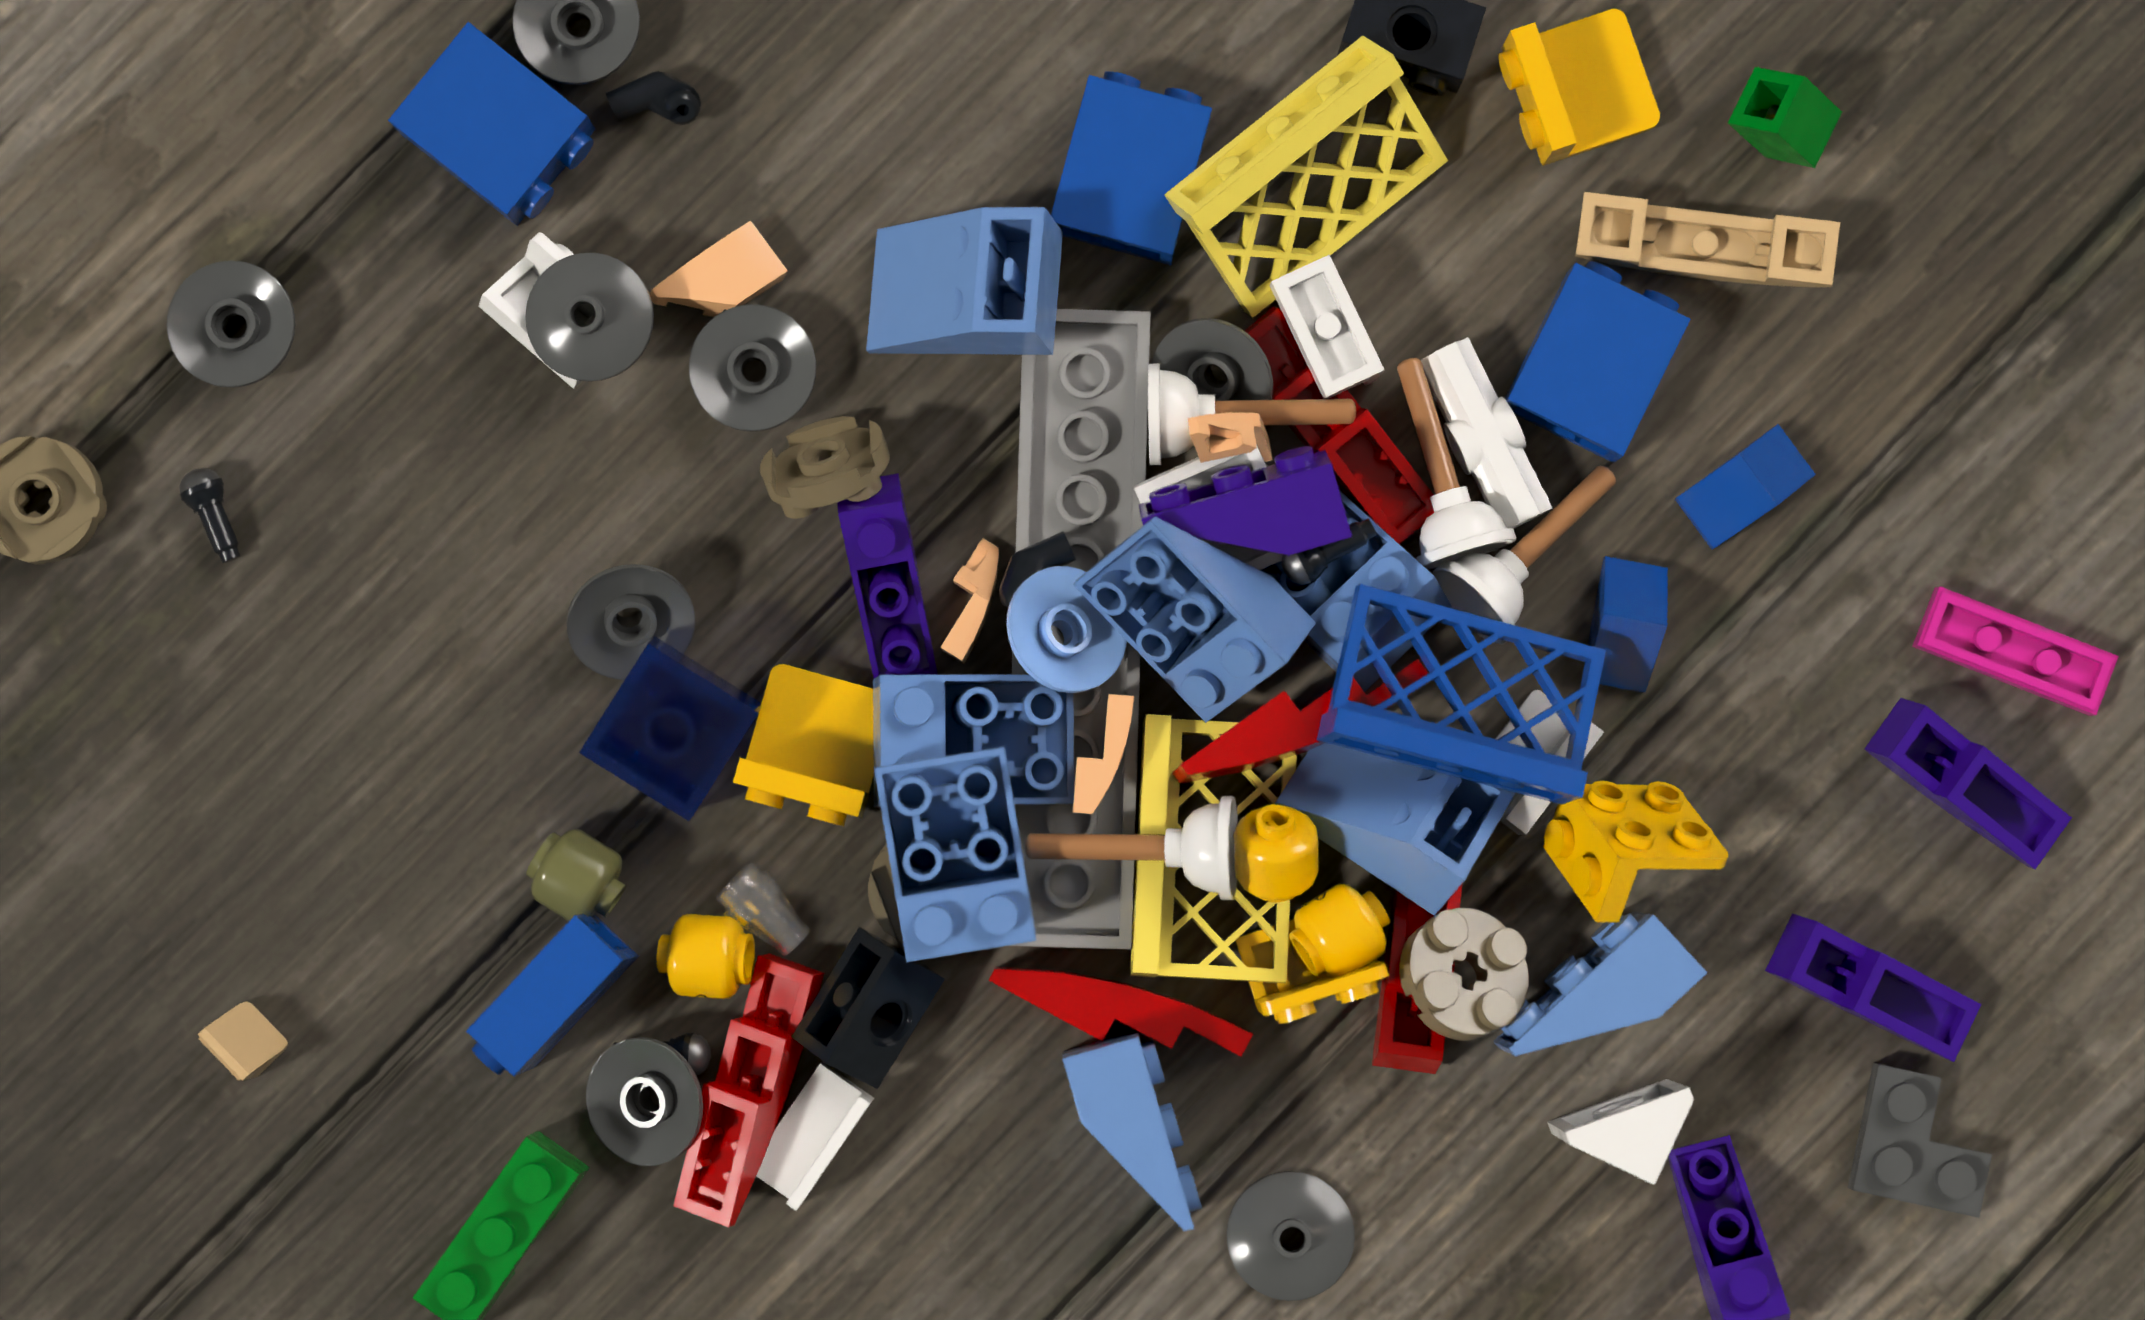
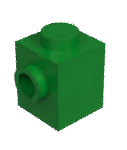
[1728,67,1842,168]

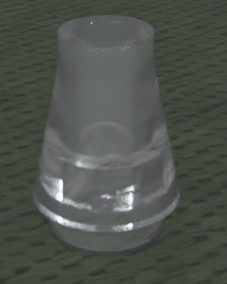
[715,862,811,957]

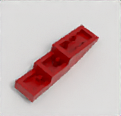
[1245,307,1434,544]
[1172,659,1432,784]
[673,953,824,1228]
[988,967,1253,1057]

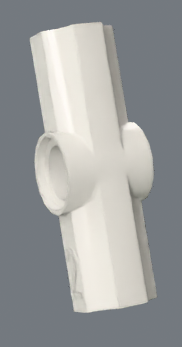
[1421,337,1552,529]

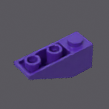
[1138,446,1352,555]
[837,473,938,679]
[1668,1135,1791,1320]

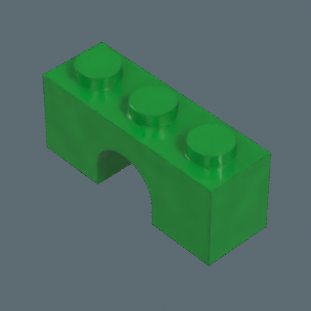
[413,1131,590,1320]

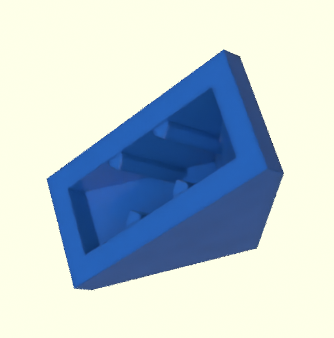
[1675,424,1816,550]
[1581,556,1668,693]

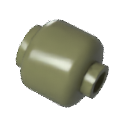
[526,829,627,921]

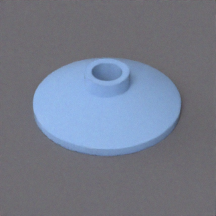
[1007,566,1127,693]

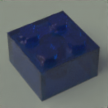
[579,636,762,822]

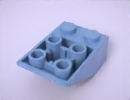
[866,207,1063,355]
[1261,490,1452,692]
[1073,516,1316,723]
[873,675,1075,807]
[1274,742,1515,916]
[874,746,1036,962]
[1493,912,1707,1056]
[1062,1030,1202,1231]

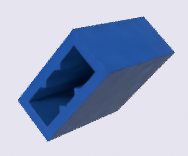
[388,22,596,226]
[1051,71,1212,265]
[1505,261,1691,463]
[466,914,639,1076]

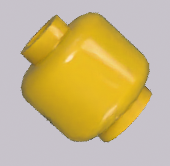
[1234,804,1318,903]
[1289,884,1390,977]
[657,914,755,999]

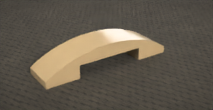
[1575,192,1841,287]

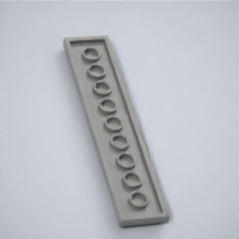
[1008,309,1151,949]

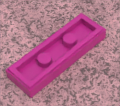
[1912,586,2119,716]

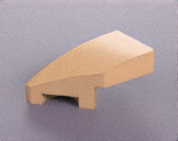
[650,221,788,317]
[1188,412,1273,463]
[940,538,999,664]
[1073,694,1134,814]

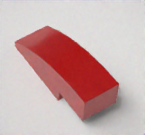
[1372,884,1462,1074]

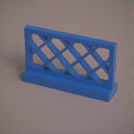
[1317,584,1606,805]

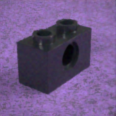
[1337,0,1486,96]
[792,927,945,1089]

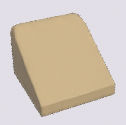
[198,1001,288,1081]

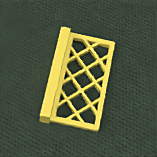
[1164,36,1448,318]
[1130,714,1297,983]

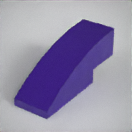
[1864,698,2072,870]
[1765,913,1981,1062]

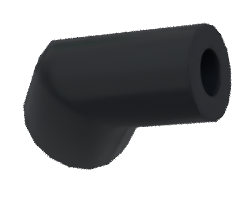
[606,71,701,125]
[999,531,1076,608]

